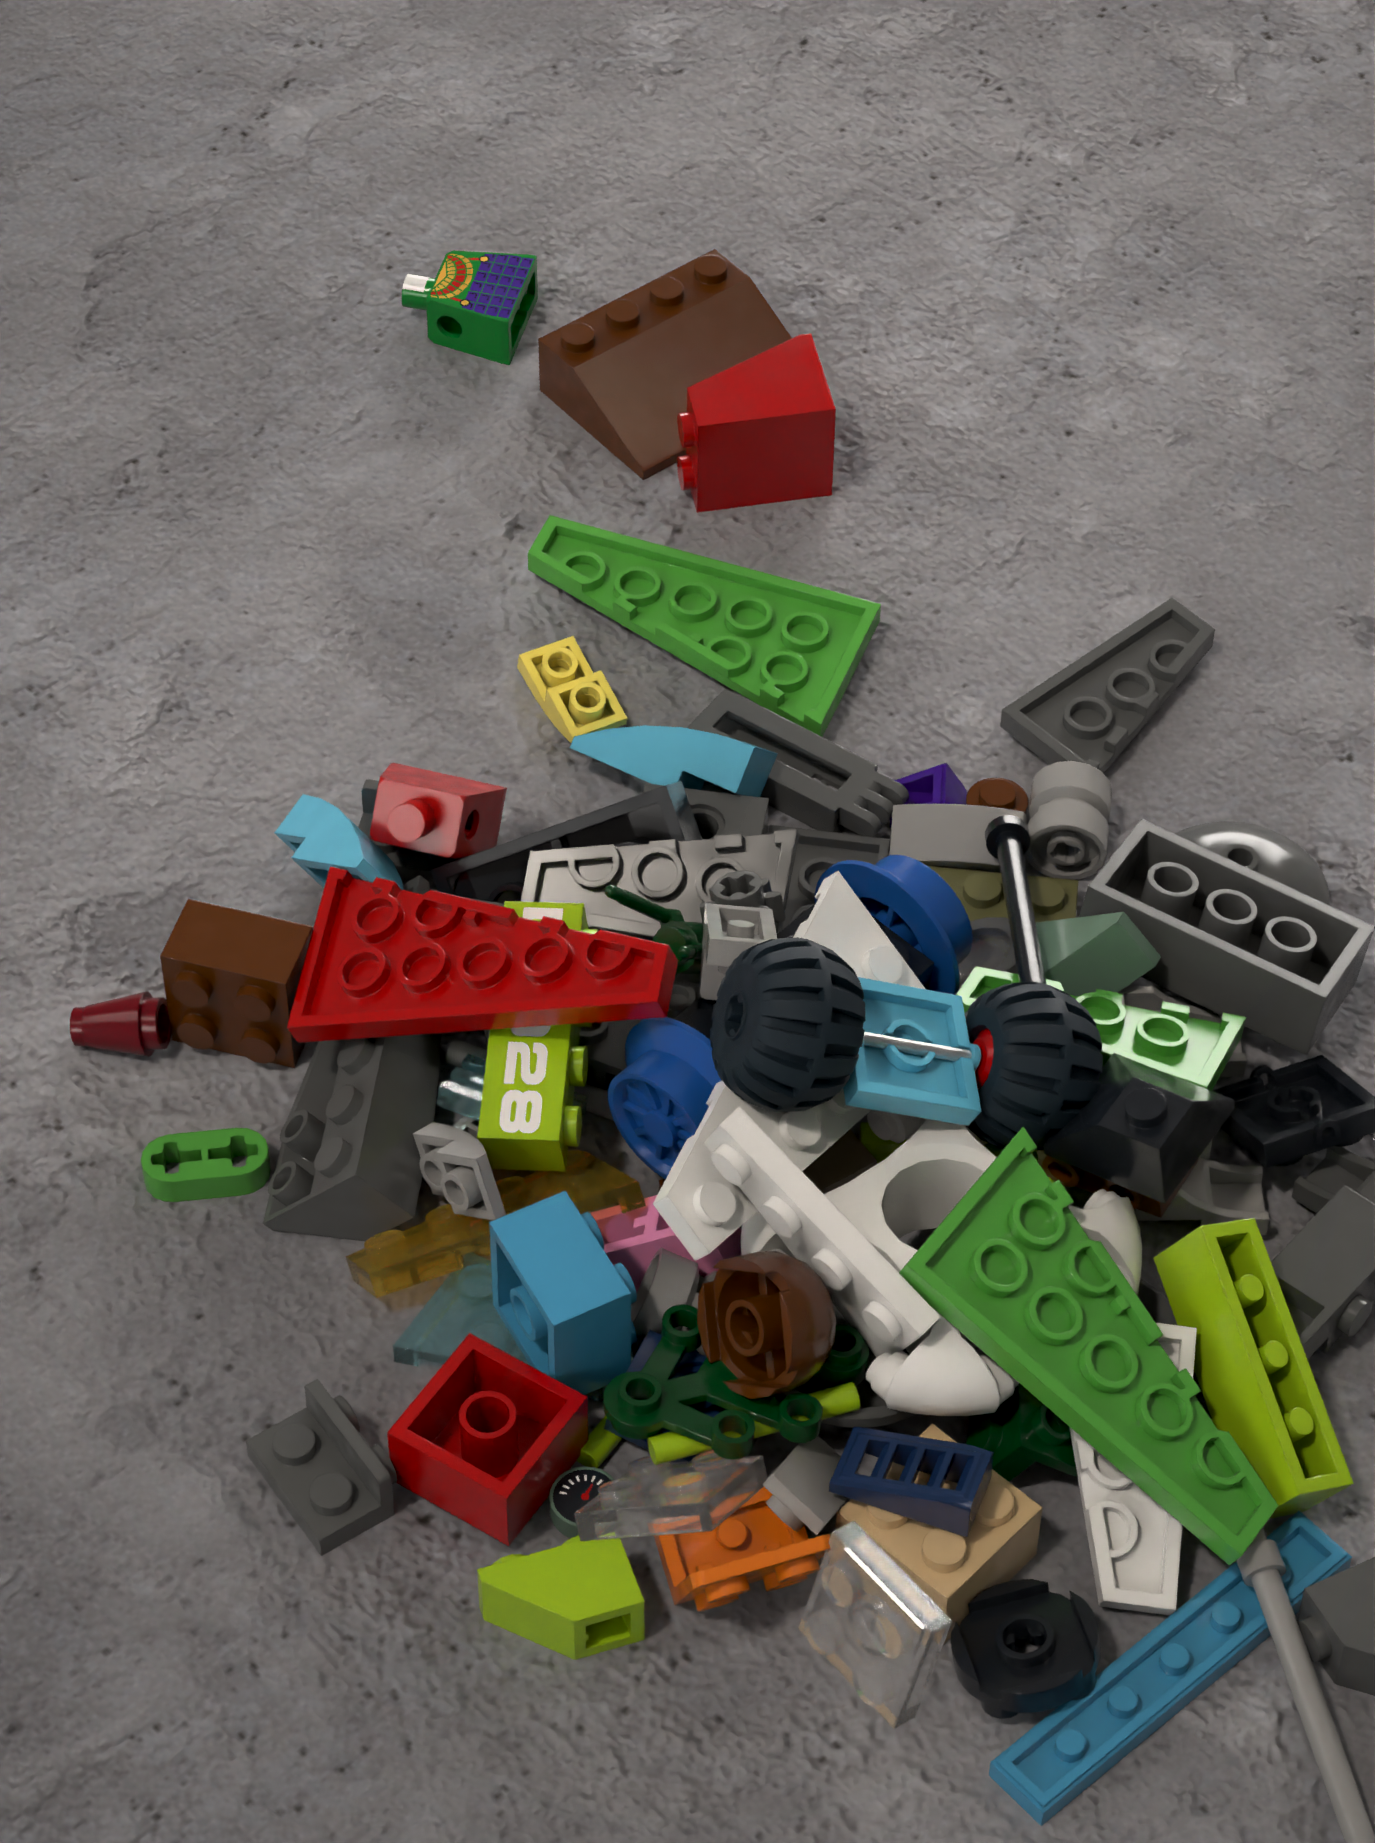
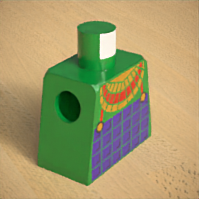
[401,250,538,365]

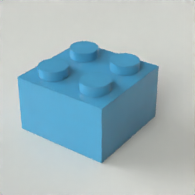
[489,1191,637,1395]

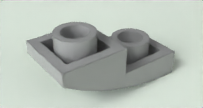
[889,804,1027,873]
[413,1122,506,1220]
[762,1436,859,1535]

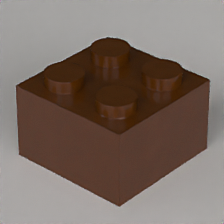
[160,899,313,1068]

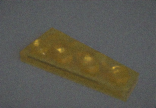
[345,1150,646,1298]

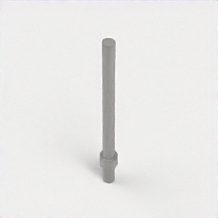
[1236,1528,1375,1843]

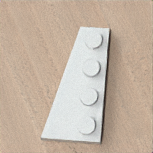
[704,1106,941,1358]
[1069,1323,1197,1615]

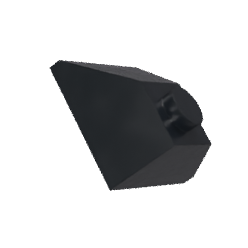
[1043,1053,1234,1204]

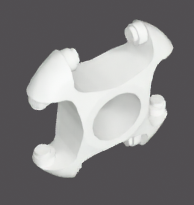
[740,1110,1142,1416]

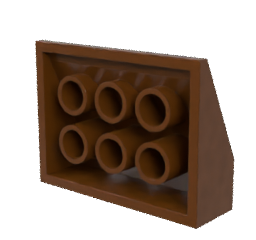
[538,249,792,480]

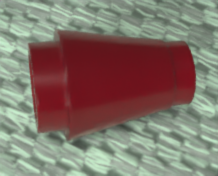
[70,991,171,1057]

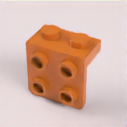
[650,1486,834,1612]

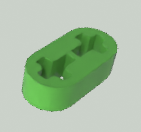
[141,1128,271,1202]

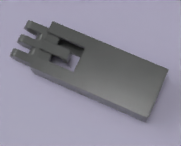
[687,688,909,837]

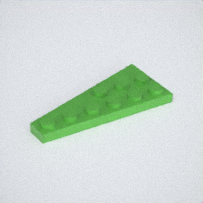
[528,515,881,737]
[899,1127,1278,1566]

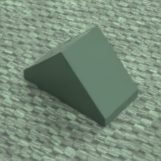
[1036,912,1161,996]

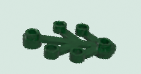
[603,1304,869,1460]

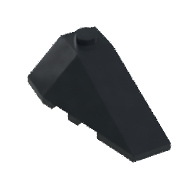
[430,781,702,904]

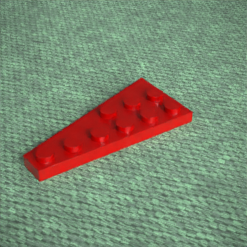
[287,866,678,1043]

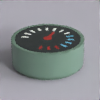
[549,1466,621,1538]

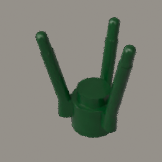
[605,885,703,977]

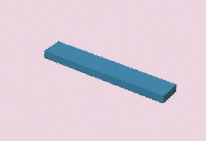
[989,1511,1352,1826]

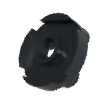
[951,1579,1101,1719]

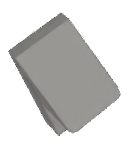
[700,903,777,1000]

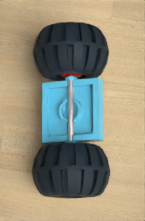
[710,937,1103,1150]

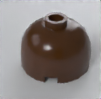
[697,1251,836,1399]

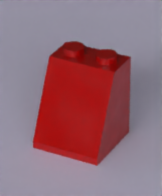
[677,333,836,513]

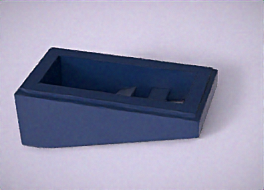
[829,1426,994,1537]

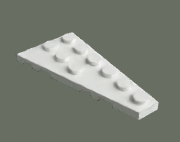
[653,871,925,1261]

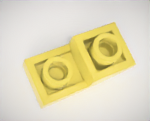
[517,636,627,743]

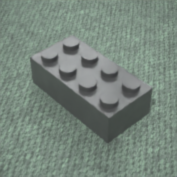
[1079,819,1375,1055]

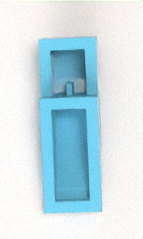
[570,725,778,797]
[275,794,404,890]

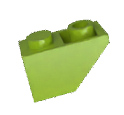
[477,1530,645,1660]

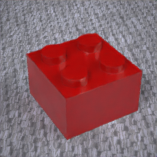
[387,1333,589,1546]

